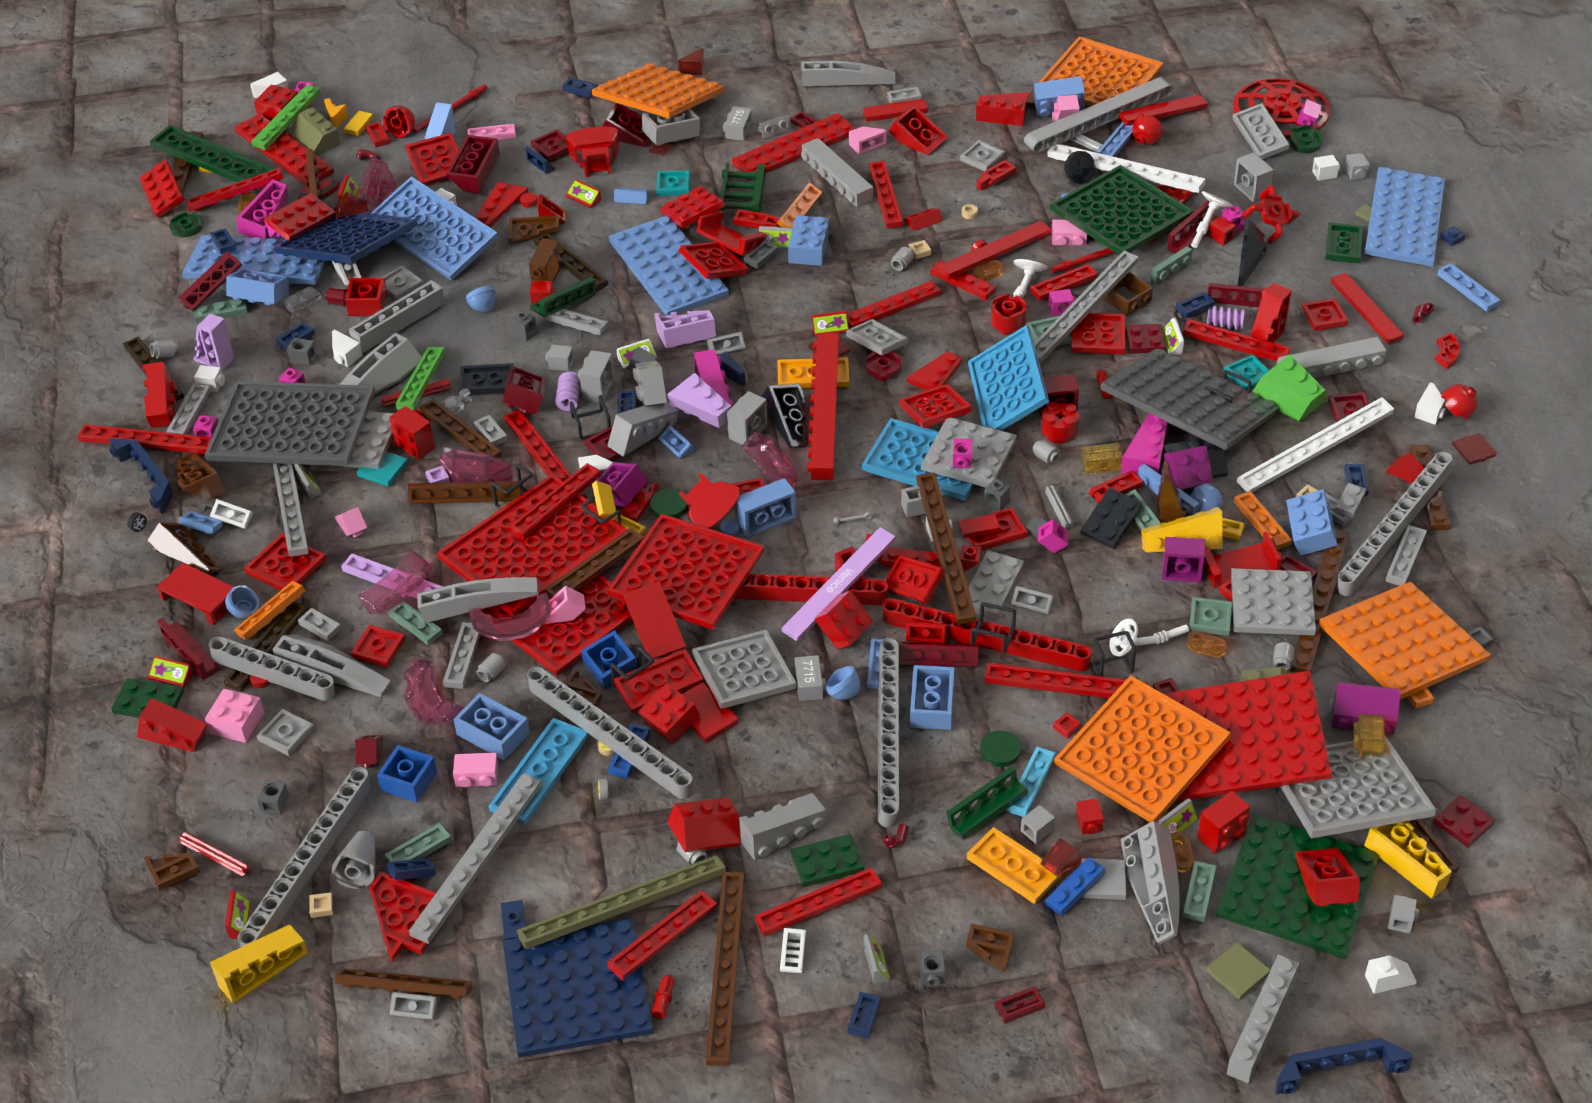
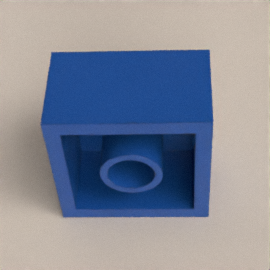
[581,630,638,690]
[377,745,437,803]

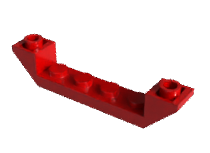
[865,534,981,572]

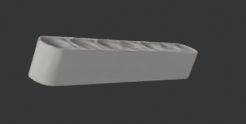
[209,637,335,701]

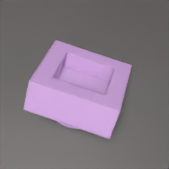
[425,466,450,483]

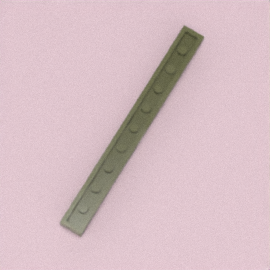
[517,855,726,949]

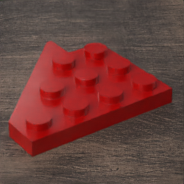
[369,871,441,962]

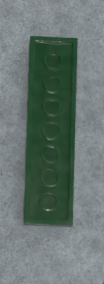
[150,125,274,191]

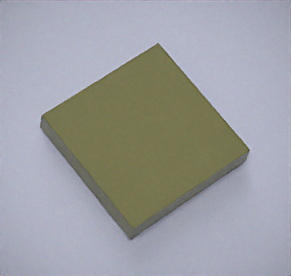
[1206,942,1270,1000]

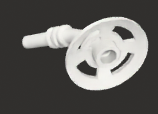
[1191,191,1233,248]
[1013,259,1048,298]
[1110,619,1189,657]

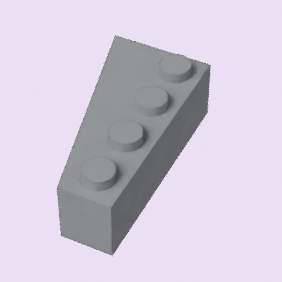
[608,402,679,457]

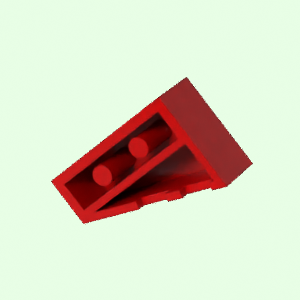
[976,92,1029,126]
[1251,282,1292,343]
[142,362,177,428]
[137,698,207,752]

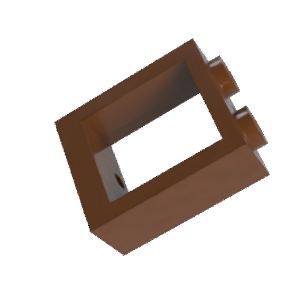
[529,238,562,285]
[1103,272,1153,316]

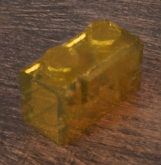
[1081,443,1123,474]
[1353,714,1385,757]

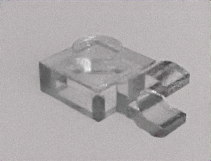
[439,388,472,415]

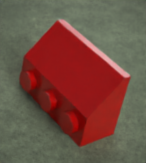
[667,798,741,852]

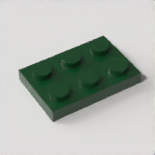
[1325,222,1363,263]
[111,679,184,718]
[790,834,864,888]

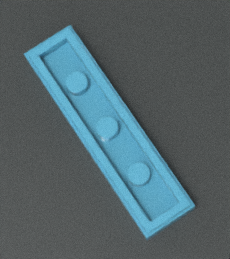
[1006,746,1056,817]

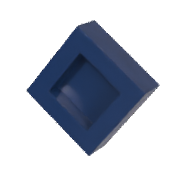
[1440,226,1465,246]

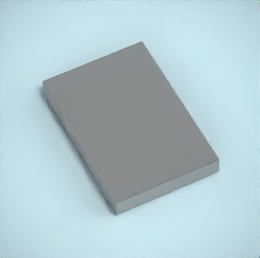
[846,319,908,355]

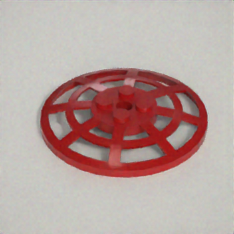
[1233,78,1330,139]

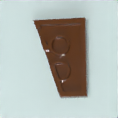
[507,216,560,244]

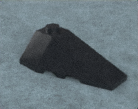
[1237,219,1267,286]
[761,384,808,448]

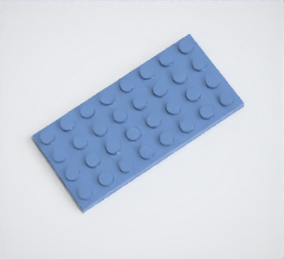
[1364,167,1445,267]
[370,176,499,281]
[608,216,729,316]
[182,235,326,285]

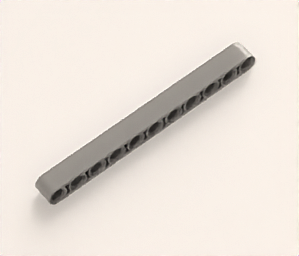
[1024,77,1173,153]
[1337,452,1452,596]
[878,638,899,827]
[527,667,694,799]
[238,767,371,947]

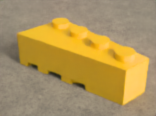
[1142,507,1223,552]
[1364,822,1452,899]
[210,924,308,1004]

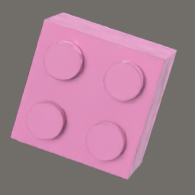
[205,689,264,743]

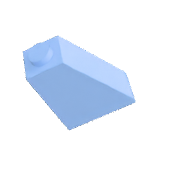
[425,102,456,139]

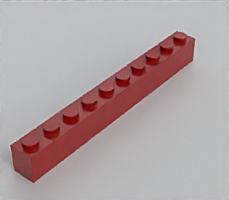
[807,333,839,480]

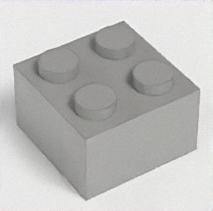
[1234,152,1273,203]
[578,350,614,403]
[727,391,768,447]

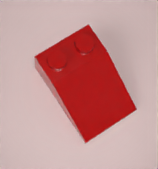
[888,104,948,155]
[1295,848,1360,906]

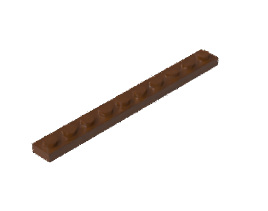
[916,472,977,625]
[1290,529,1350,673]
[706,872,744,1066]

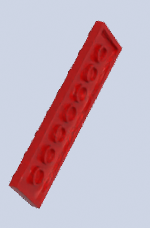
[732,113,856,181]
[234,114,334,187]

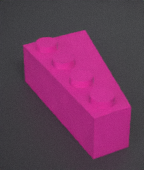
[236,179,288,239]
[694,349,734,407]
[1121,413,1168,475]

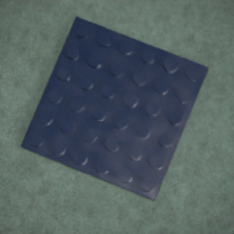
[274,210,417,265]
[503,918,654,1058]

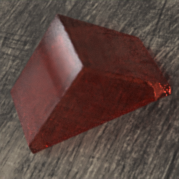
[678,48,705,75]
[334,191,369,218]
[1040,838,1081,876]

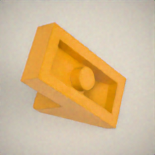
[324,98,348,128]

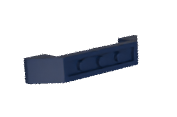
[109,438,173,514]
[1275,1038,1413,1095]

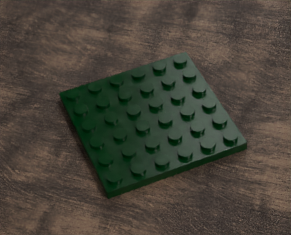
[1050,165,1193,255]
[1216,814,1379,959]

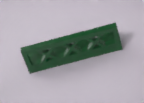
[530,277,596,317]
[946,766,1028,840]

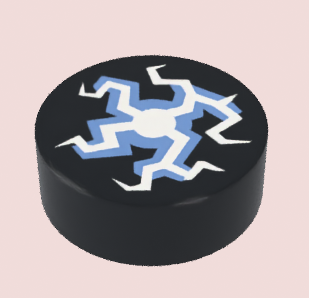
[127,512,147,532]

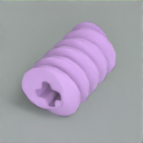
[1207,306,1245,331]
[555,372,580,411]

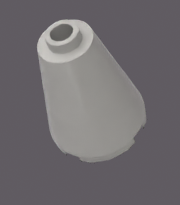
[332,831,375,889]

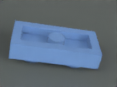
[179,511,223,534]

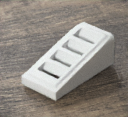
[780,928,806,974]

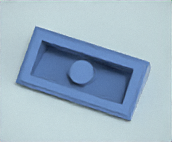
[614,187,650,204]
[658,425,697,459]

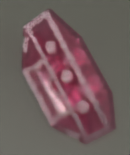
[357,156,397,207]
[439,449,513,482]

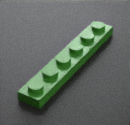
[251,84,321,150]
[396,347,445,410]

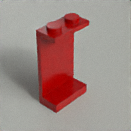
[697,211,767,256]
[1203,531,1283,588]
[157,562,233,626]
[620,581,686,663]

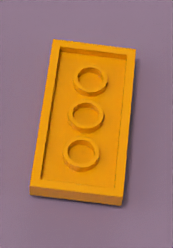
[777,357,850,388]
[967,827,1062,904]

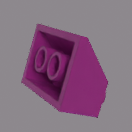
[1331,682,1401,735]

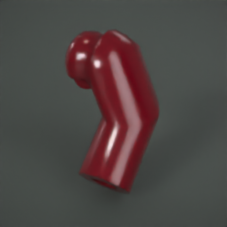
[356,149,381,163]
[1413,302,1434,323]
[883,824,909,848]

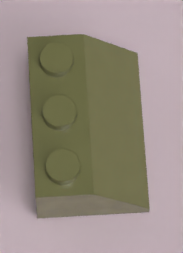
[288,107,340,155]

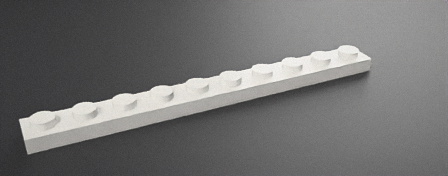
[1048,144,1205,193]
[1237,397,1394,492]

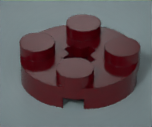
[866,351,901,382]

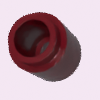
[325,287,347,306]

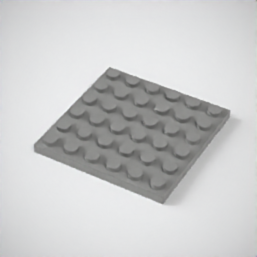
[1280,735,1436,838]

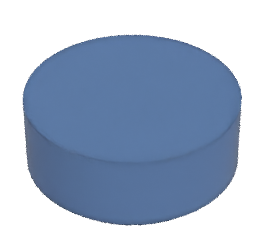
[720,520,740,537]

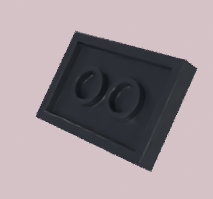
[459,363,514,395]
[1080,488,1143,549]

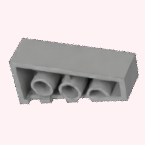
[740,793,827,860]

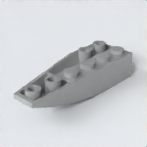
[801,61,896,87]
[339,333,422,395]
[417,577,539,623]
[273,635,391,697]
[1121,821,1180,944]

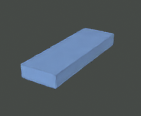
[867,638,883,689]

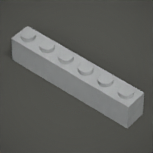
[801,138,873,207]
[349,280,445,353]
[1277,337,1387,378]
[1227,955,1299,1083]

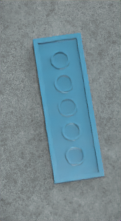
[489,718,589,825]

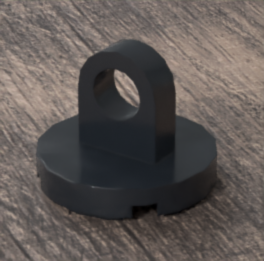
[1064,151,1095,184]

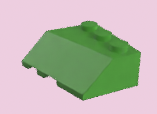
[1252,355,1328,422]

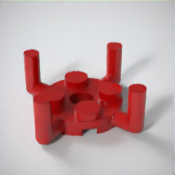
[1242,185,1300,244]

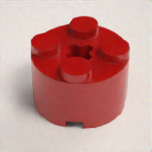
[991,294,1026,335]
[1041,402,1079,444]

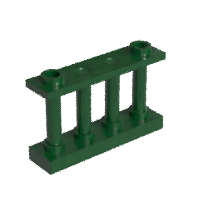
[719,163,766,216]

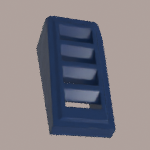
[718,352,745,386]

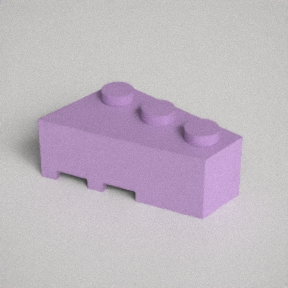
[655,310,716,348]
[194,314,235,371]
[667,373,731,428]

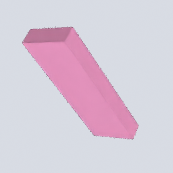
[467,124,516,140]

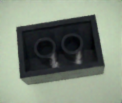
[1162,438,1228,478]

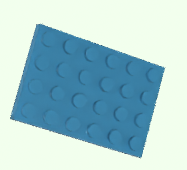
[968,325,1049,431]
[862,418,975,501]

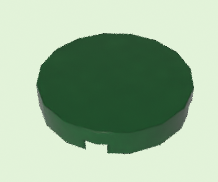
[1289,125,1323,153]
[169,212,203,238]
[650,489,688,518]
[980,731,1021,767]

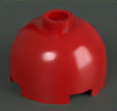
[383,105,416,138]
[1132,113,1165,145]
[1441,384,1478,421]

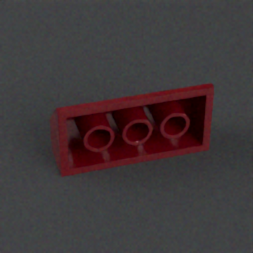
[446,135,500,193]

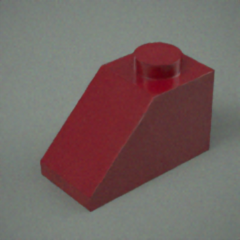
[355,735,383,768]

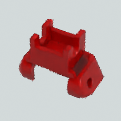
[566,126,619,177]
[679,472,743,529]

